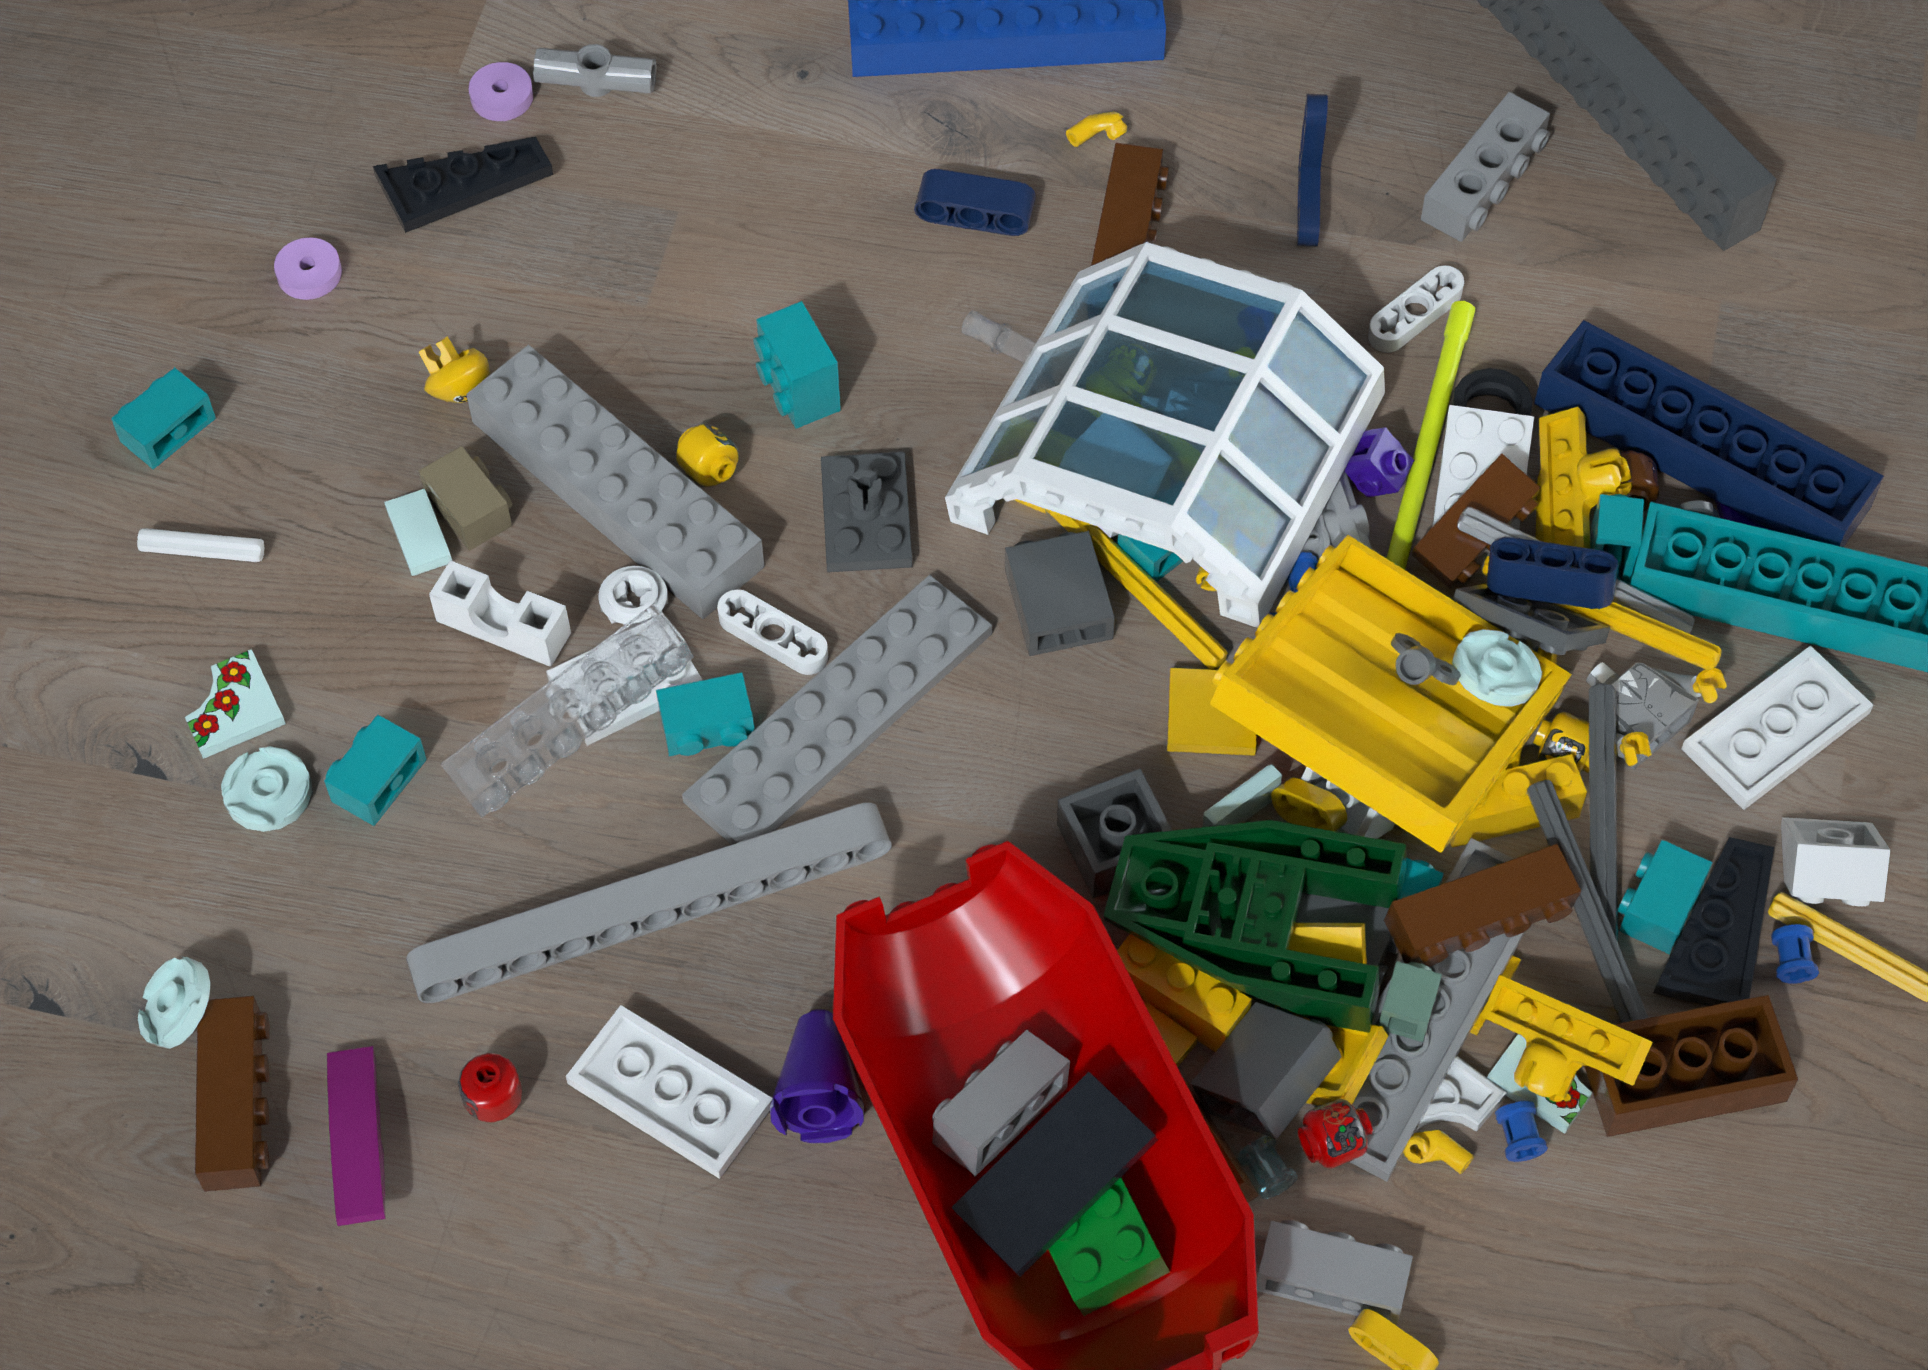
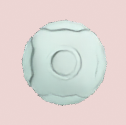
[1452,629,1542,707]
[221,746,312,832]
[138,957,210,1049]

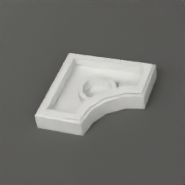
[1415,1056,1507,1132]

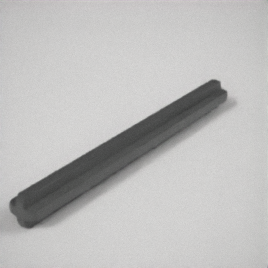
[1589,683,1618,940]
[1527,780,1648,1023]

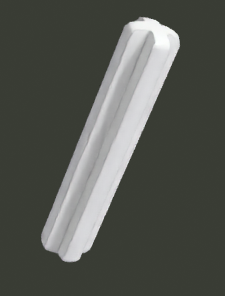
[137,528,265,562]

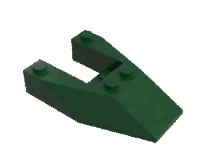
[1104,820,1406,1033]

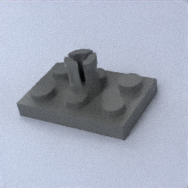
[821,452,912,572]
[1453,584,1610,655]

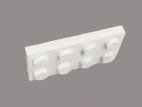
[1681,646,1873,810]
[566,1005,772,1179]

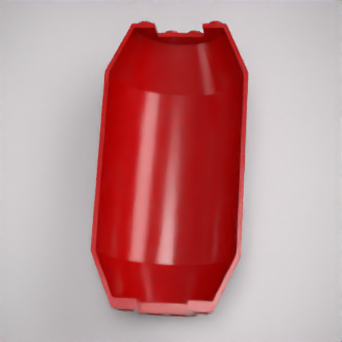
[833,841,1259,1370]

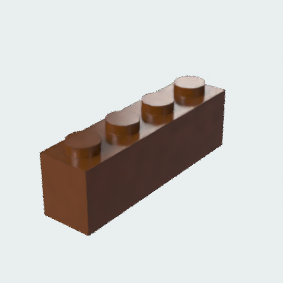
[1091,143,1169,301]
[1384,844,1581,967]
[195,996,270,1192]

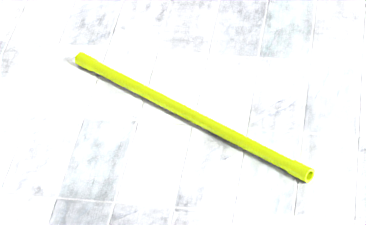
[1386,301,1475,570]

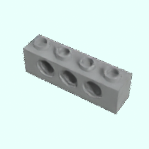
[1421,92,1550,242]

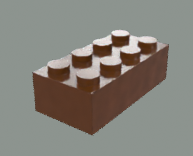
[1584,995,1798,1137]

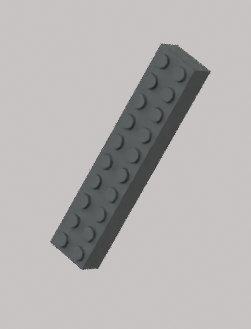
[1478,0,1777,251]

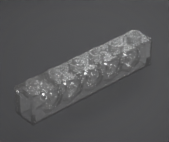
[441,603,694,818]

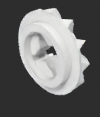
[598,566,668,629]

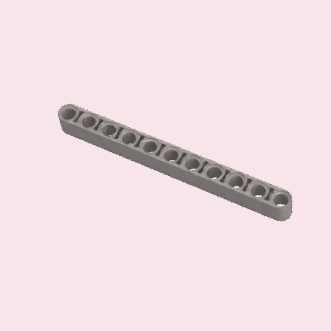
[406,803,892,1003]

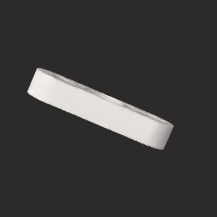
[1368,266,1464,353]
[717,590,828,675]

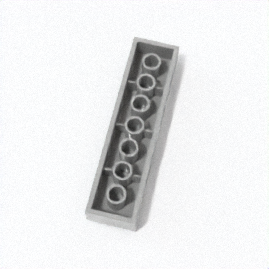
[466,344,765,619]

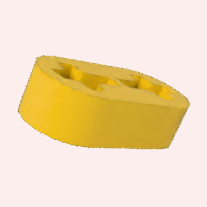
[1271,777,1347,831]
[1348,1309,1439,1370]

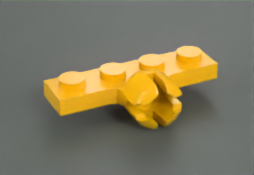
[1539,407,1631,549]
[1480,975,1653,1102]

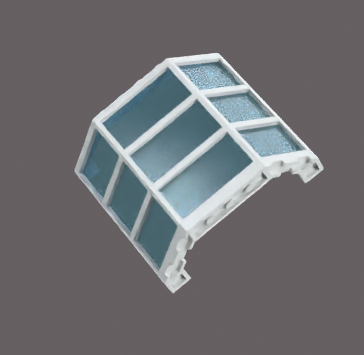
[945,242,1385,628]

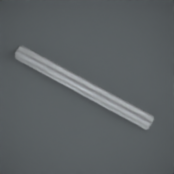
[1457,507,1695,634]

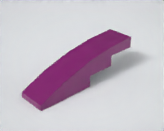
[327,1046,386,1226]

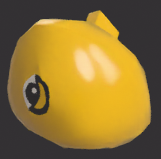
[419,336,490,403]

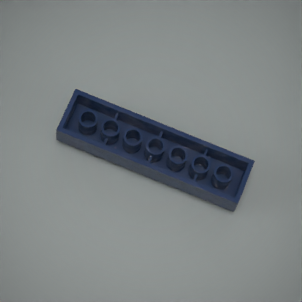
[1534,320,1884,547]

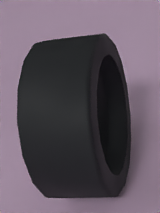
[1452,368,1533,416]

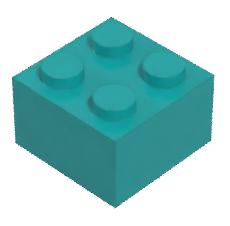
[753,301,841,429]

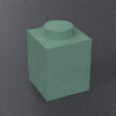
[1379,961,1442,1042]

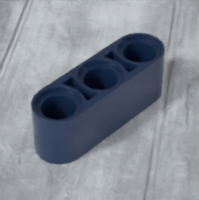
[914,169,1036,236]
[1487,537,1618,609]

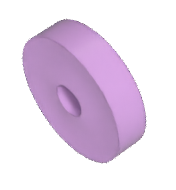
[469,62,533,121]
[274,238,342,300]

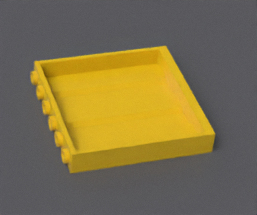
[1210,535,1572,853]

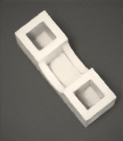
[429,561,571,667]

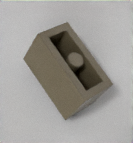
[418,446,512,551]

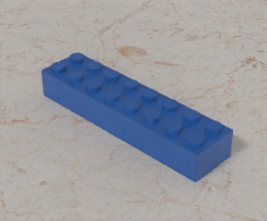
[848,0,1166,77]

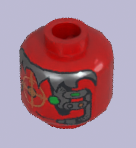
[458,1053,522,1123]
[1298,1098,1373,1169]

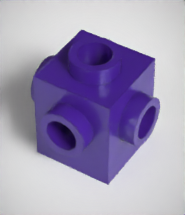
[1344,427,1414,497]

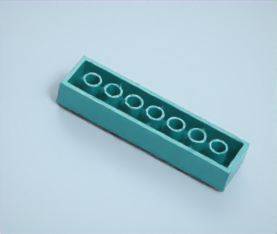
[1629,502,1928,672]

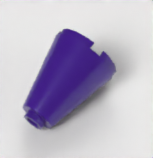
[770,1009,865,1143]

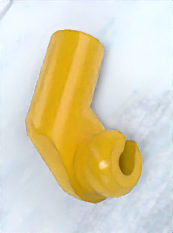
[1066,111,1127,147]
[1403,1130,1474,1174]

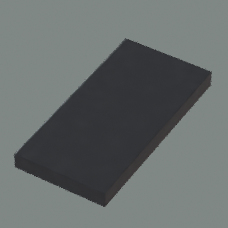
[951,1072,1158,1277]

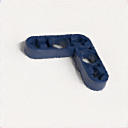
[1297,94,1328,247]

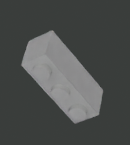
[932,1030,1070,1176]
[1257,1220,1413,1326]

